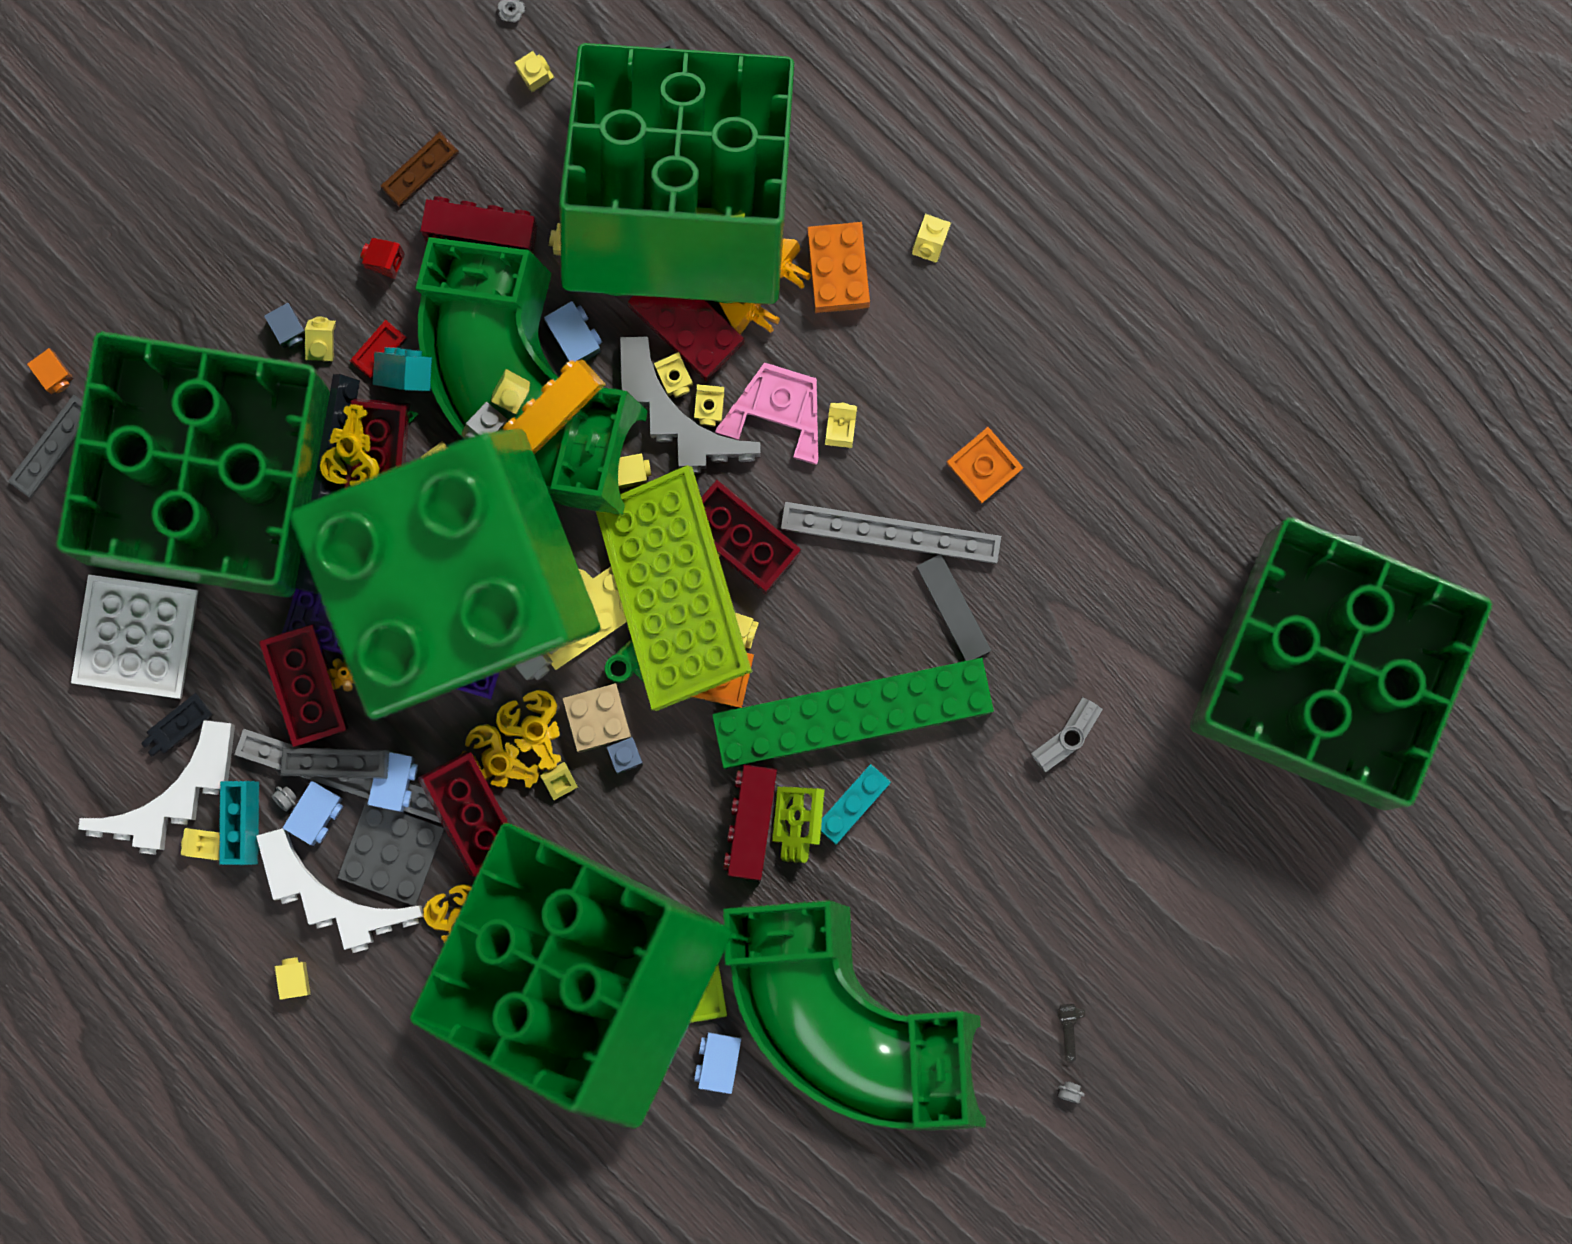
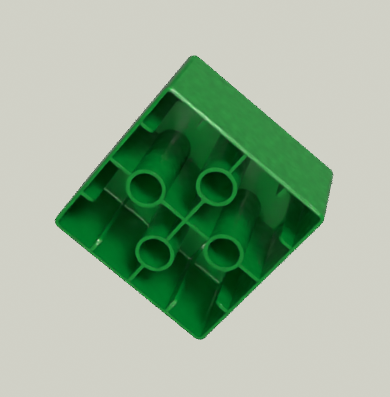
[57,332,330,597]
[290,429,601,719]
[1190,518,1492,811]

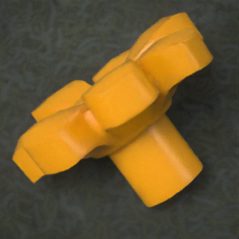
[330,658,354,692]

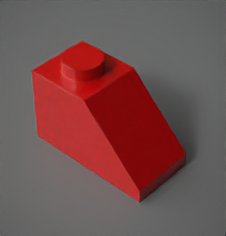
[360,238,405,279]

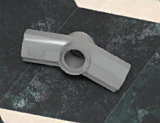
[1031,697,1103,773]

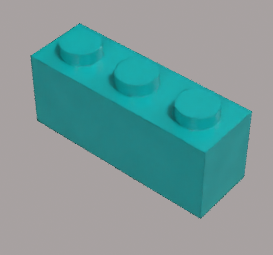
[373,347,432,391]
[821,764,891,845]
[219,781,259,865]

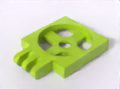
[773,786,825,863]

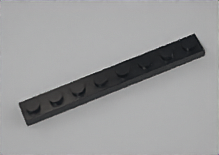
[295,374,360,594]

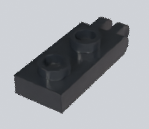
[141,693,214,757]

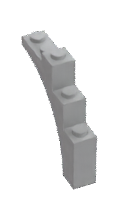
[620,337,761,474]

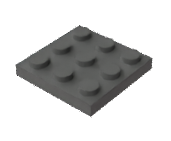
[338,800,445,906]

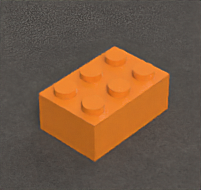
[807,222,870,313]

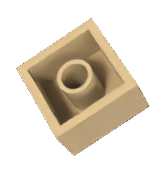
[563,683,631,753]

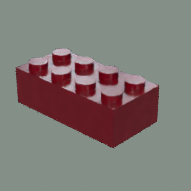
[421,196,538,254]
[627,295,744,382]
[344,399,410,489]
[701,479,801,594]
[259,623,348,747]
[418,752,508,877]
[723,765,777,881]

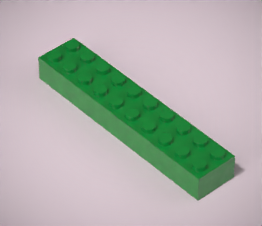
[712,658,994,770]

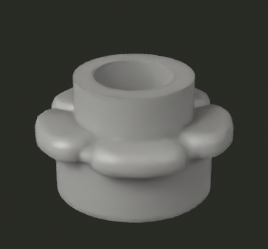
[498,0,525,22]
[271,786,297,812]
[1058,1082,1085,1104]

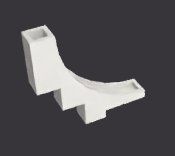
[79,721,235,855]
[256,828,424,953]

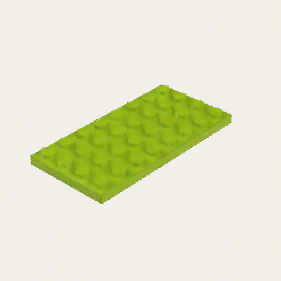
[596,465,752,711]

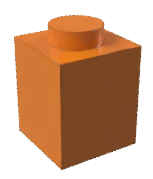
[27,348,73,394]

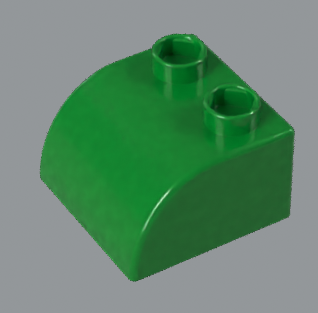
[560,43,794,304]
[410,823,731,1129]

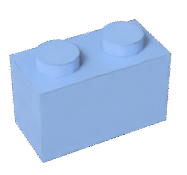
[544,301,602,362]
[368,752,418,812]
[283,781,343,846]
[694,1032,741,1094]

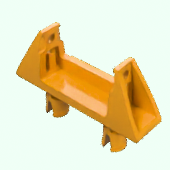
[719,239,811,335]

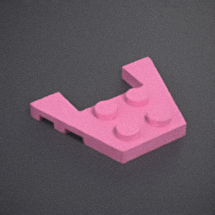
[715,363,818,465]

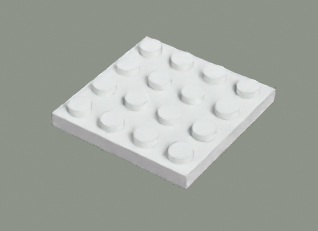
[71,575,198,699]

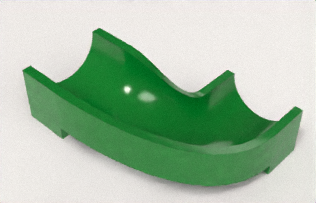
[416,237,648,515]
[723,901,986,1131]

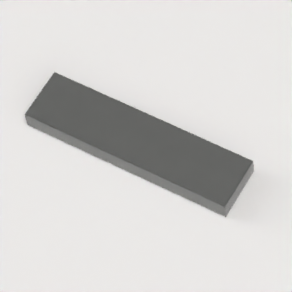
[7,395,82,498]
[916,554,992,661]
[281,748,389,779]

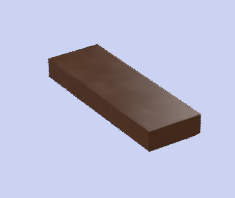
[380,131,459,207]

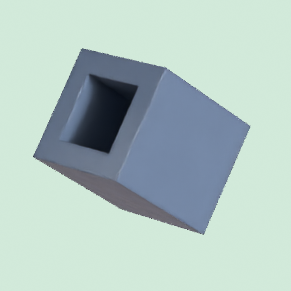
[265,303,305,348]
[607,737,643,774]

